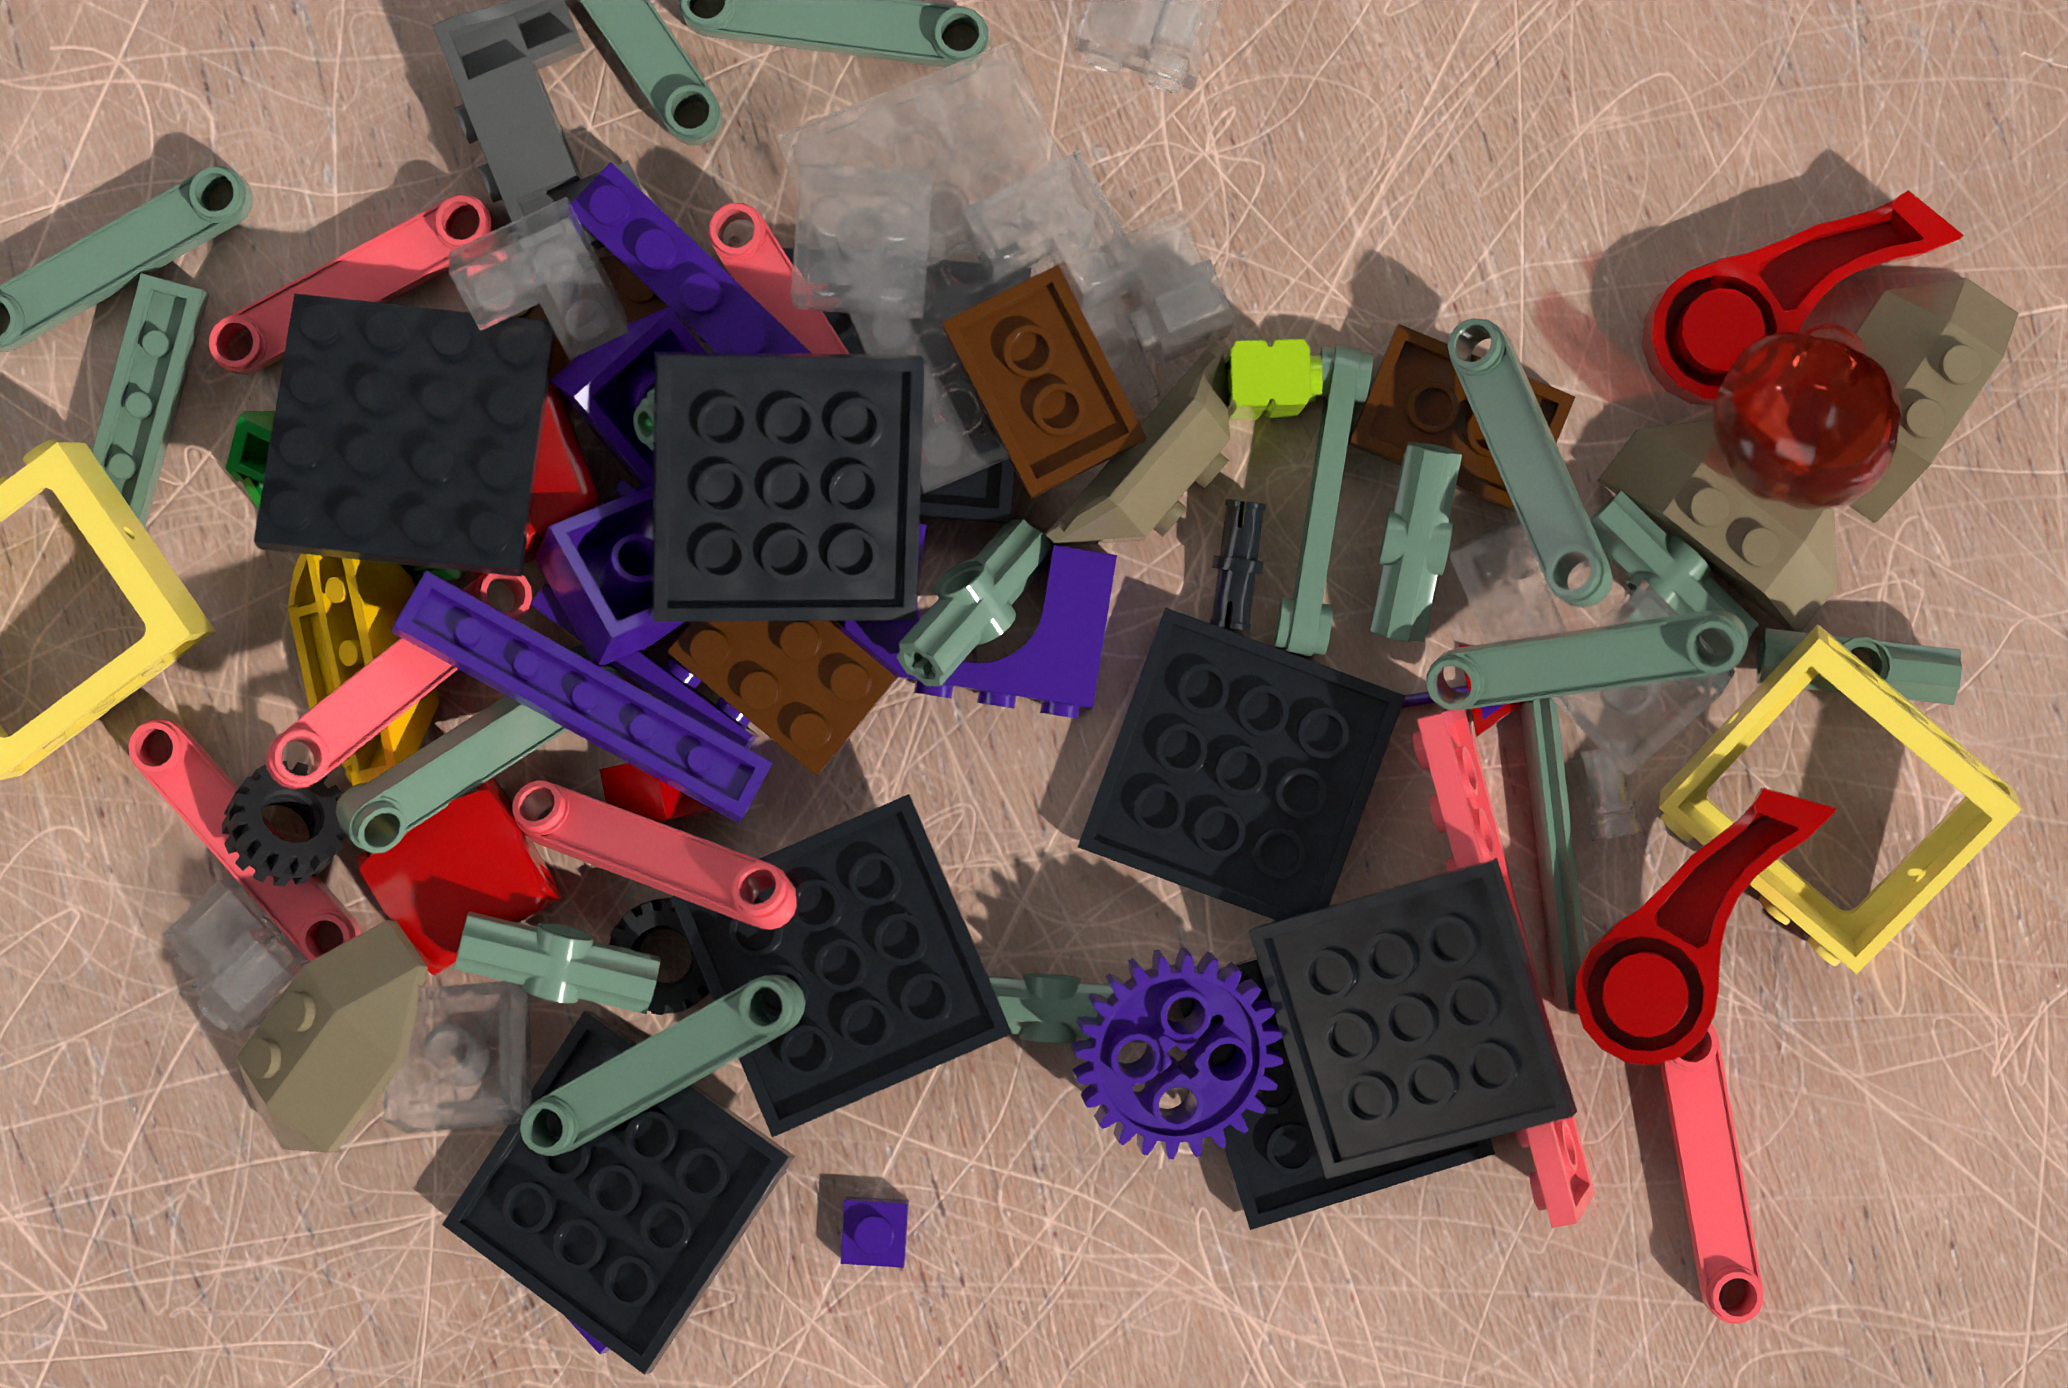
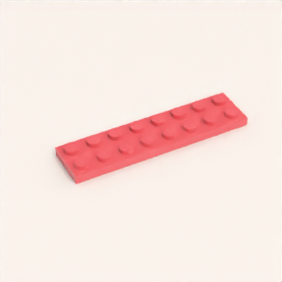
[1413,709,1595,1228]

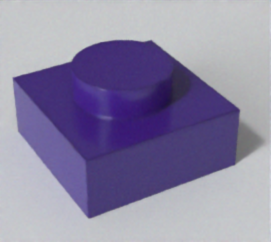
[840,1196,909,1268]

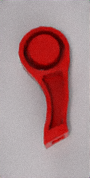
[1642,190,1964,406]
[1575,788,1837,1065]

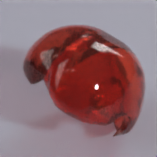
[1712,324,1901,510]

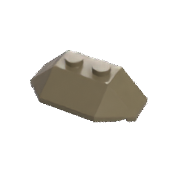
[1811,278,2019,523]
[1045,341,1230,546]
[1597,416,1838,632]
[236,920,428,1153]

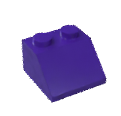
[550,307,705,487]
[535,485,685,667]

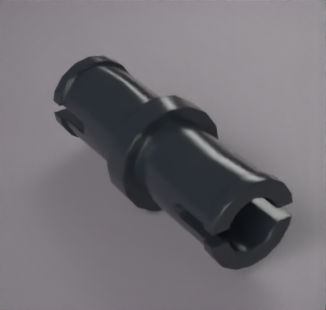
[1210,499,1266,630]

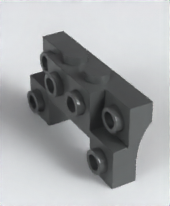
[432,0,642,269]

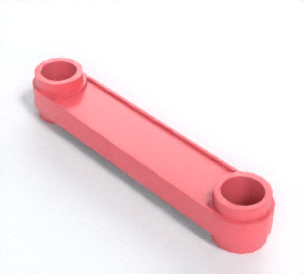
[209,194,496,375]
[708,203,849,354]
[265,573,532,789]
[128,719,361,961]
[512,780,797,930]
[1660,1024,1764,1324]

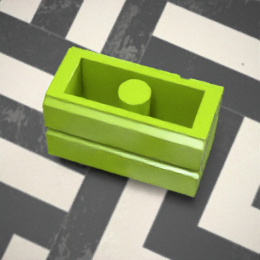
[1224,339,1323,420]

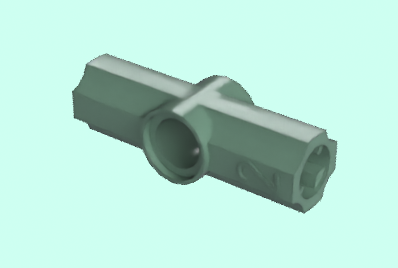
[1370,442,1462,642]
[1590,491,1759,655]
[896,519,1053,686]
[1756,628,1962,705]
[454,911,660,1014]
[989,973,1144,1043]

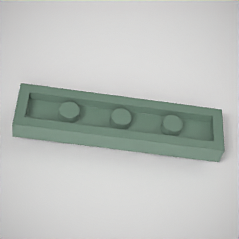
[92,273,209,528]

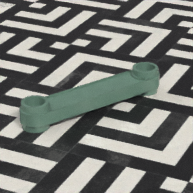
[580,0,722,145]
[679,0,989,69]
[0,166,253,352]
[1448,318,1612,607]
[1274,345,1373,656]
[1426,610,1748,710]
[336,645,624,853]
[520,975,805,1156]

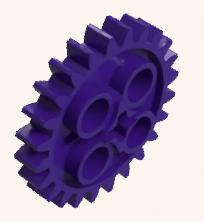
[1071,947,1283,1159]

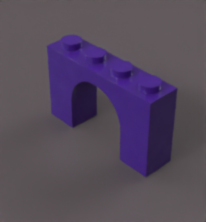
[844,524,1117,719]

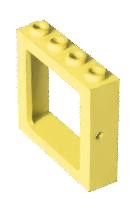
[0,439,216,780]
[1659,624,2022,974]

